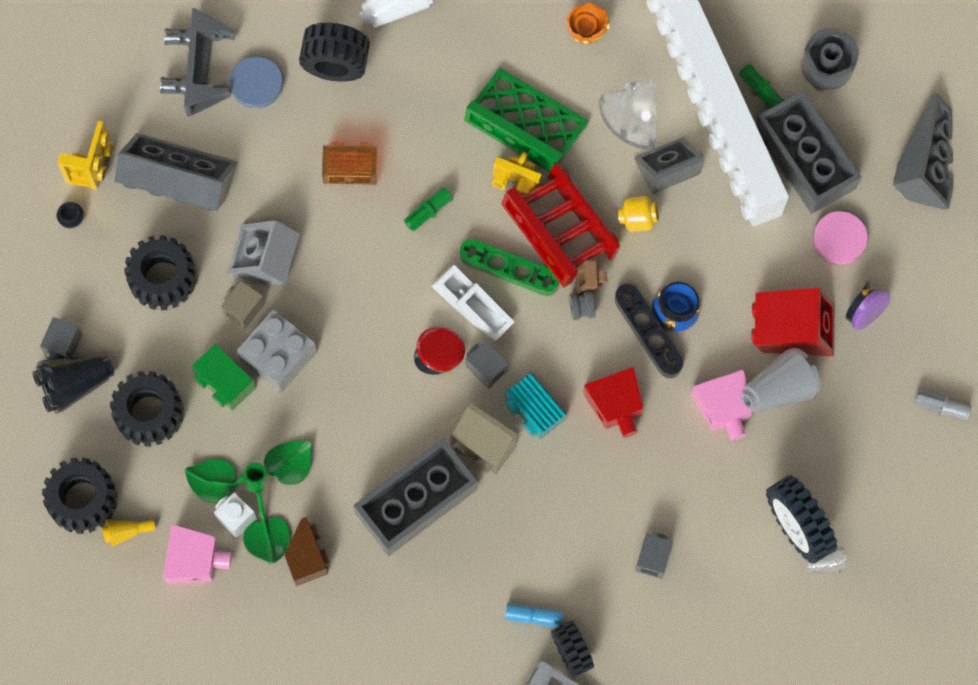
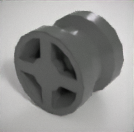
[569,291,595,321]

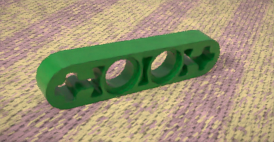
[460,239,559,296]

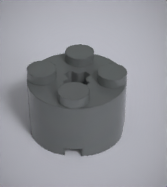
[801,28,859,91]

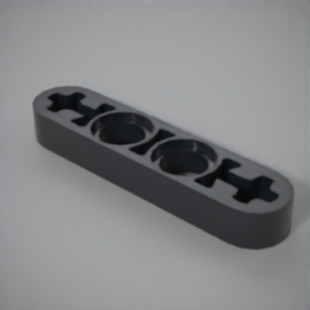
[615,284,683,378]

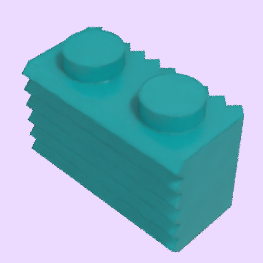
[505,372,567,440]

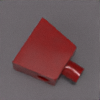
[583,367,643,438]

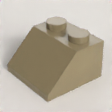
[451,402,517,474]

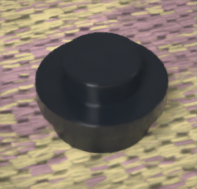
[56,202,84,229]

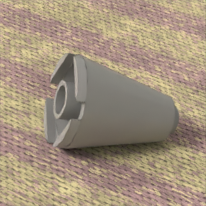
[742,348,821,412]

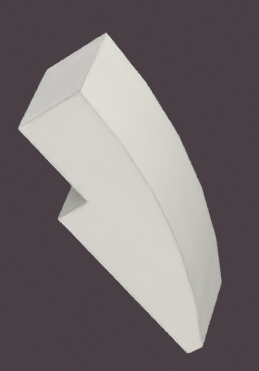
[431,265,514,341]

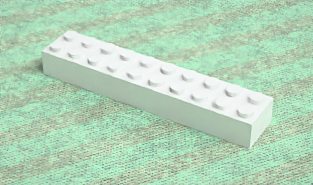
[646,0,789,227]

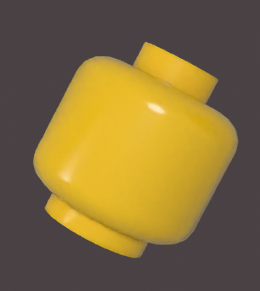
[618,195,659,232]

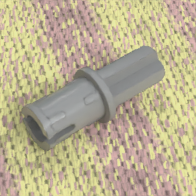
[915,390,972,421]

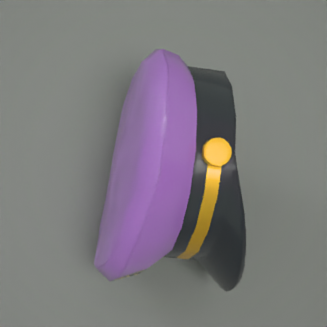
[845,280,891,330]

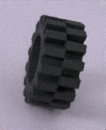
[551,621,594,678]

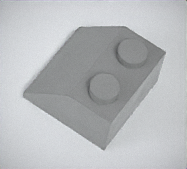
[227,220,300,285]

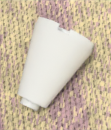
[359,0,434,28]

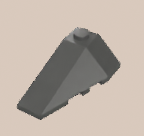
[893,93,953,210]

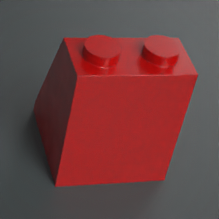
[751,287,835,356]

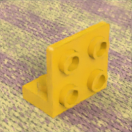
[58,120,114,189]

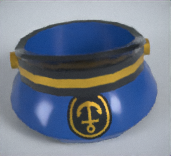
[652,282,700,332]

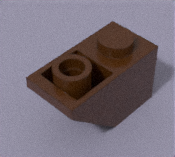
[284,517,330,586]

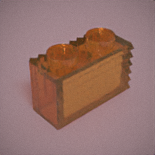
[322,142,378,185]

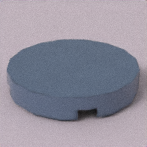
[229,56,283,108]

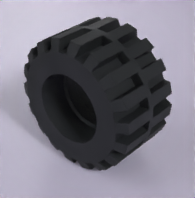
[299,22,370,82]
[124,235,197,310]
[110,371,184,447]
[42,458,118,534]

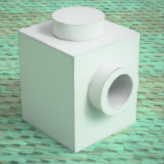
[214,493,257,539]

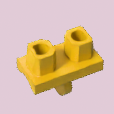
[492,152,542,195]

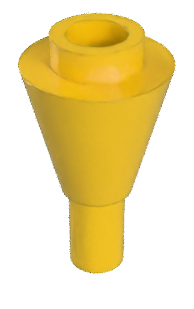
[102,519,155,547]

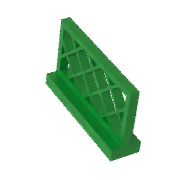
[464,68,589,172]

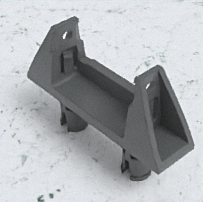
[160,8,235,116]

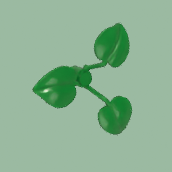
[185,441,312,564]

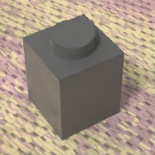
[40,317,82,359]
[466,340,509,389]
[635,532,673,579]

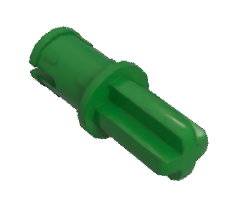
[739,64,785,109]
[404,187,453,231]

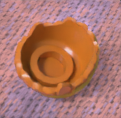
[566,2,610,44]

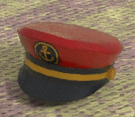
[414,326,466,375]

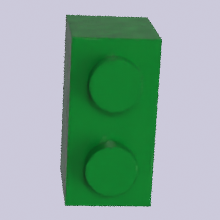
[191,344,256,411]

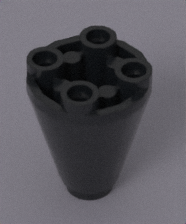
[32,355,114,413]

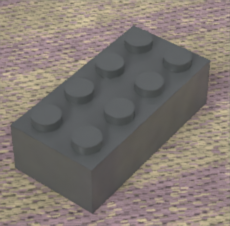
[755,91,862,214]
[353,438,478,557]

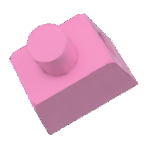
[691,370,752,441]
[163,525,232,584]

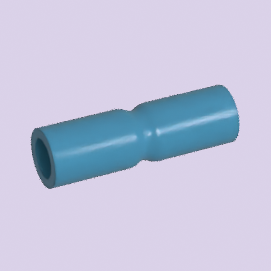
[505,603,564,628]

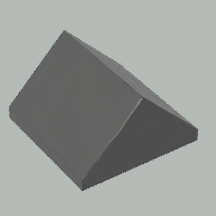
[635,138,704,194]

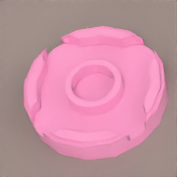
[813,211,868,265]

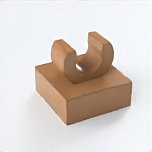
[576,260,608,295]

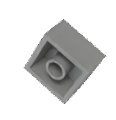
[237,310,317,393]

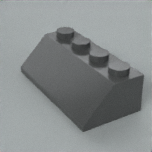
[114,133,238,211]

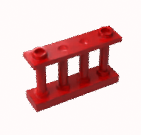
[501,163,621,288]

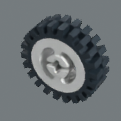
[766,475,838,564]

